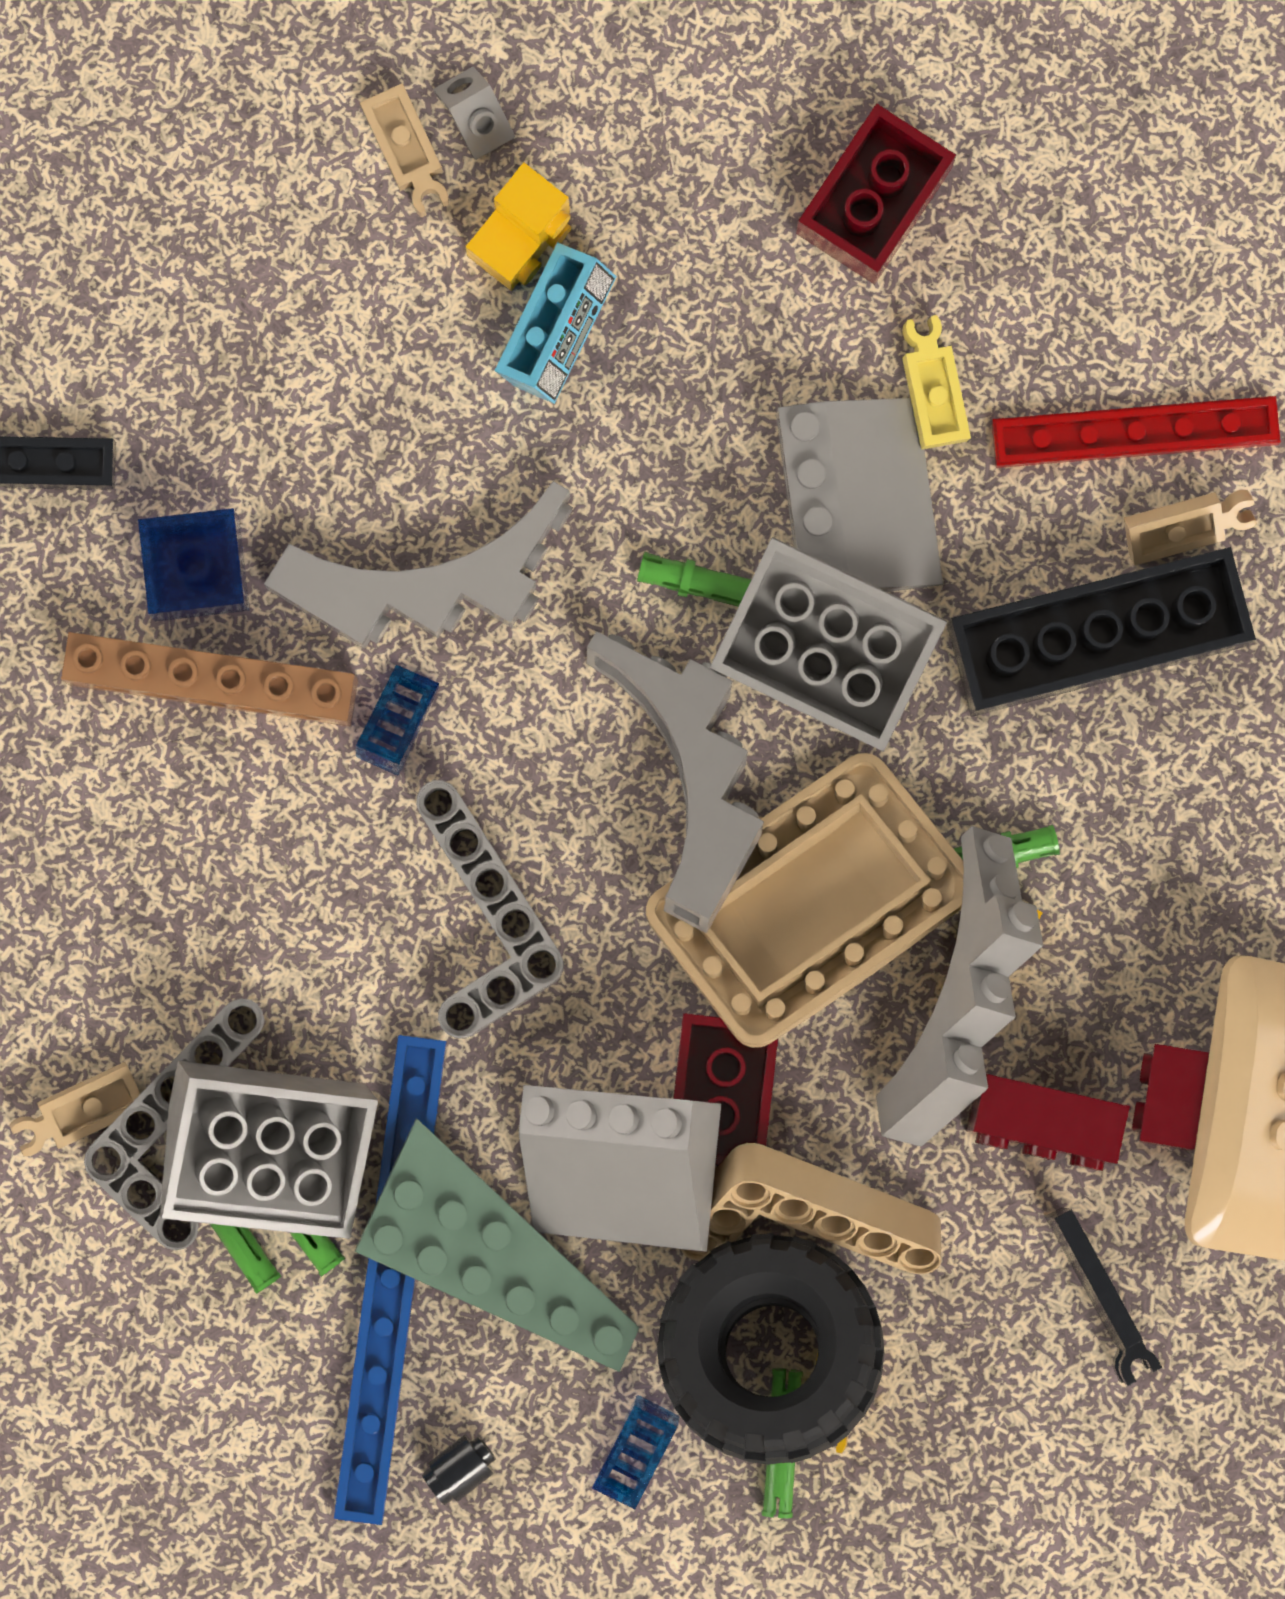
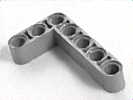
[416,780,564,1039]
[84,998,264,1250]

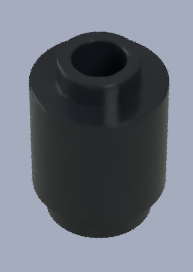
[422,1434,496,1505]

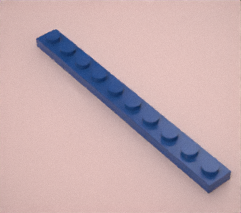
[334,1035,447,1525]

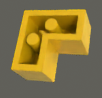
[466,162,572,291]

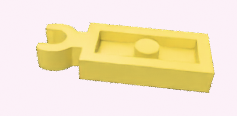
[902,315,971,450]

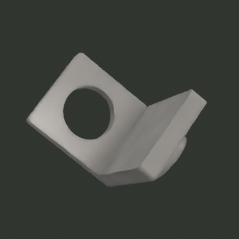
[433,67,515,160]

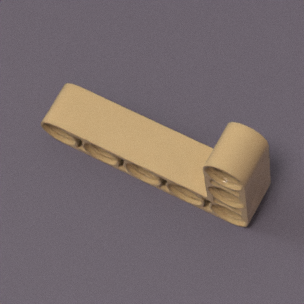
[681,1143,941,1274]

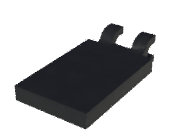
[1045,1207,1162,1386]

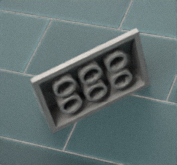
[776,398,943,592]
[710,537,947,752]
[160,1061,378,1239]
[519,1085,721,1252]

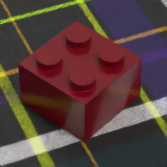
[1132,1044,1210,1152]

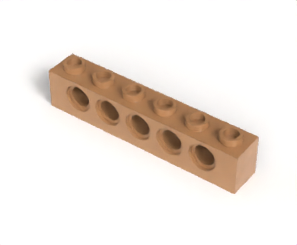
[61,632,358,727]

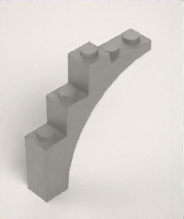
[264,481,573,649]
[586,631,764,933]
[876,826,1043,1147]

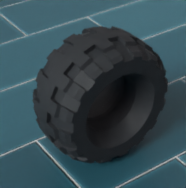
[657,1233,885,1465]

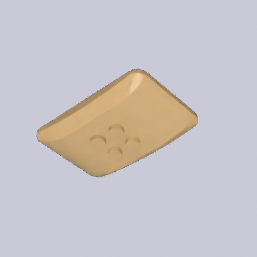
[646,753,964,1048]
[1185,955,1285,1261]

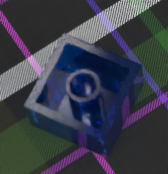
[138,508,250,622]

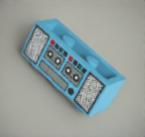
[494,242,617,404]

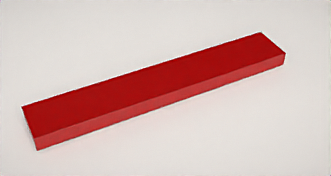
[991,396,1281,468]

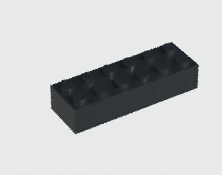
[947,547,1256,717]

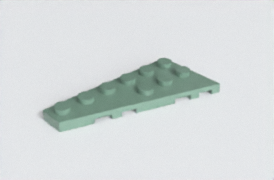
[355,1118,639,1372]

